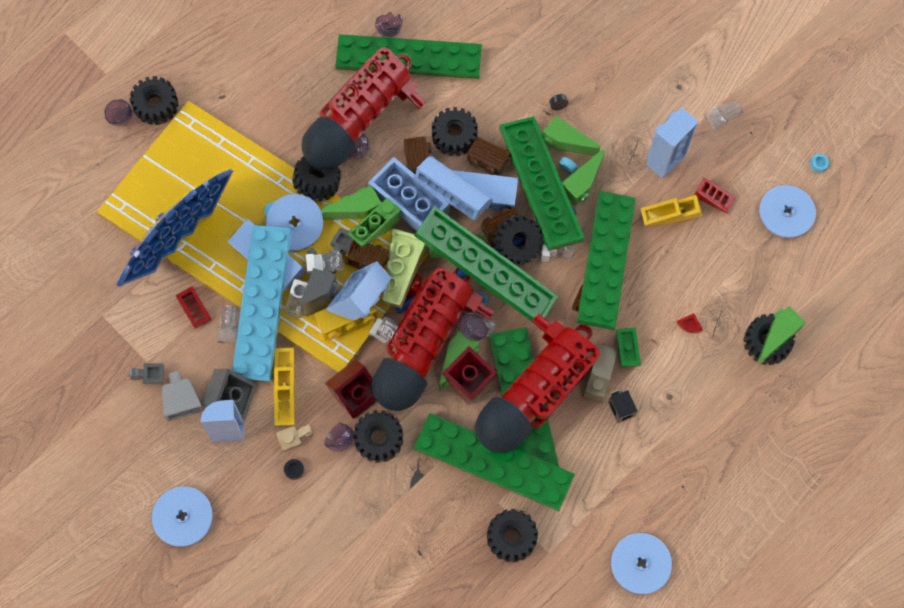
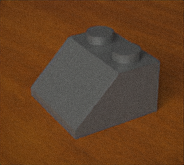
[300,268,340,317]
[201,369,257,420]

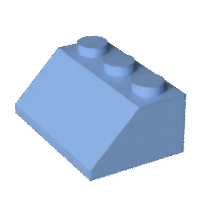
[326,261,391,320]

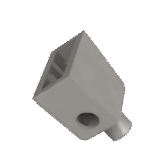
[162,372,204,421]

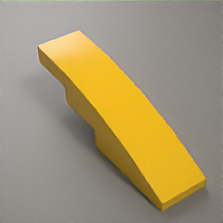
[274,348,295,426]

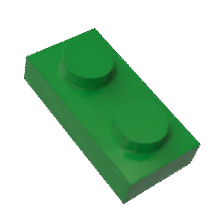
[616,327,641,368]

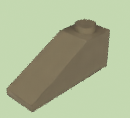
[584,344,618,404]

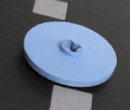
[759,185,816,238]
[266,194,323,251]
[152,486,213,547]
[611,533,672,595]

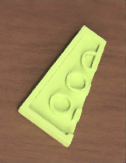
[382,229,427,308]

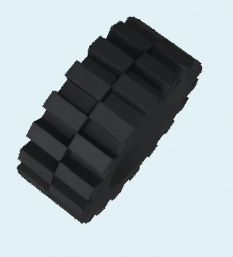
[130,76,179,125]
[432,107,478,156]
[292,156,341,201]
[493,215,544,265]
[743,313,796,365]
[353,410,403,463]
[487,509,538,563]

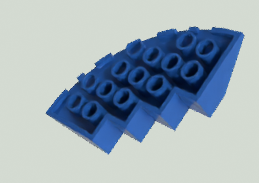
[116,169,233,287]

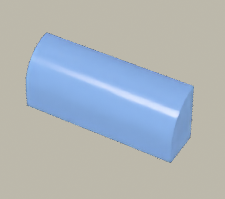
[414,156,493,221]
[450,170,518,211]
[228,219,307,291]
[201,400,244,442]

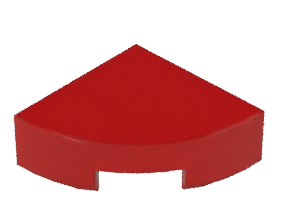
[406,273,422,299]
[676,313,703,333]

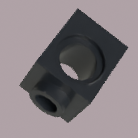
[608,390,638,423]

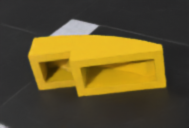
[640,195,703,226]

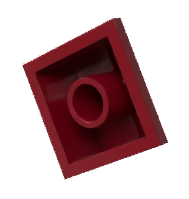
[442,346,498,405]
[325,359,376,419]

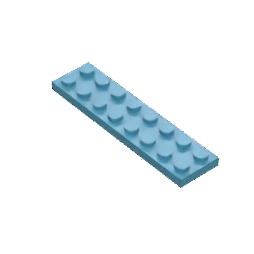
[232,225,292,382]

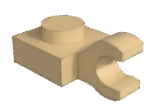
[276,425,313,452]

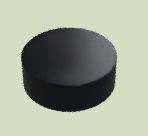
[549,94,568,110]
[284,459,304,480]

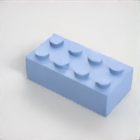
[646,108,698,179]
[368,157,450,231]

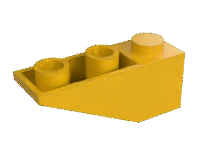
[314,308,378,340]

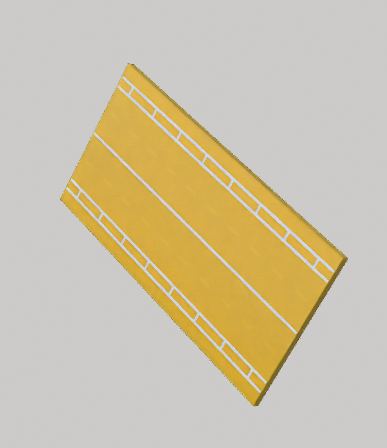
[97,101,429,373]

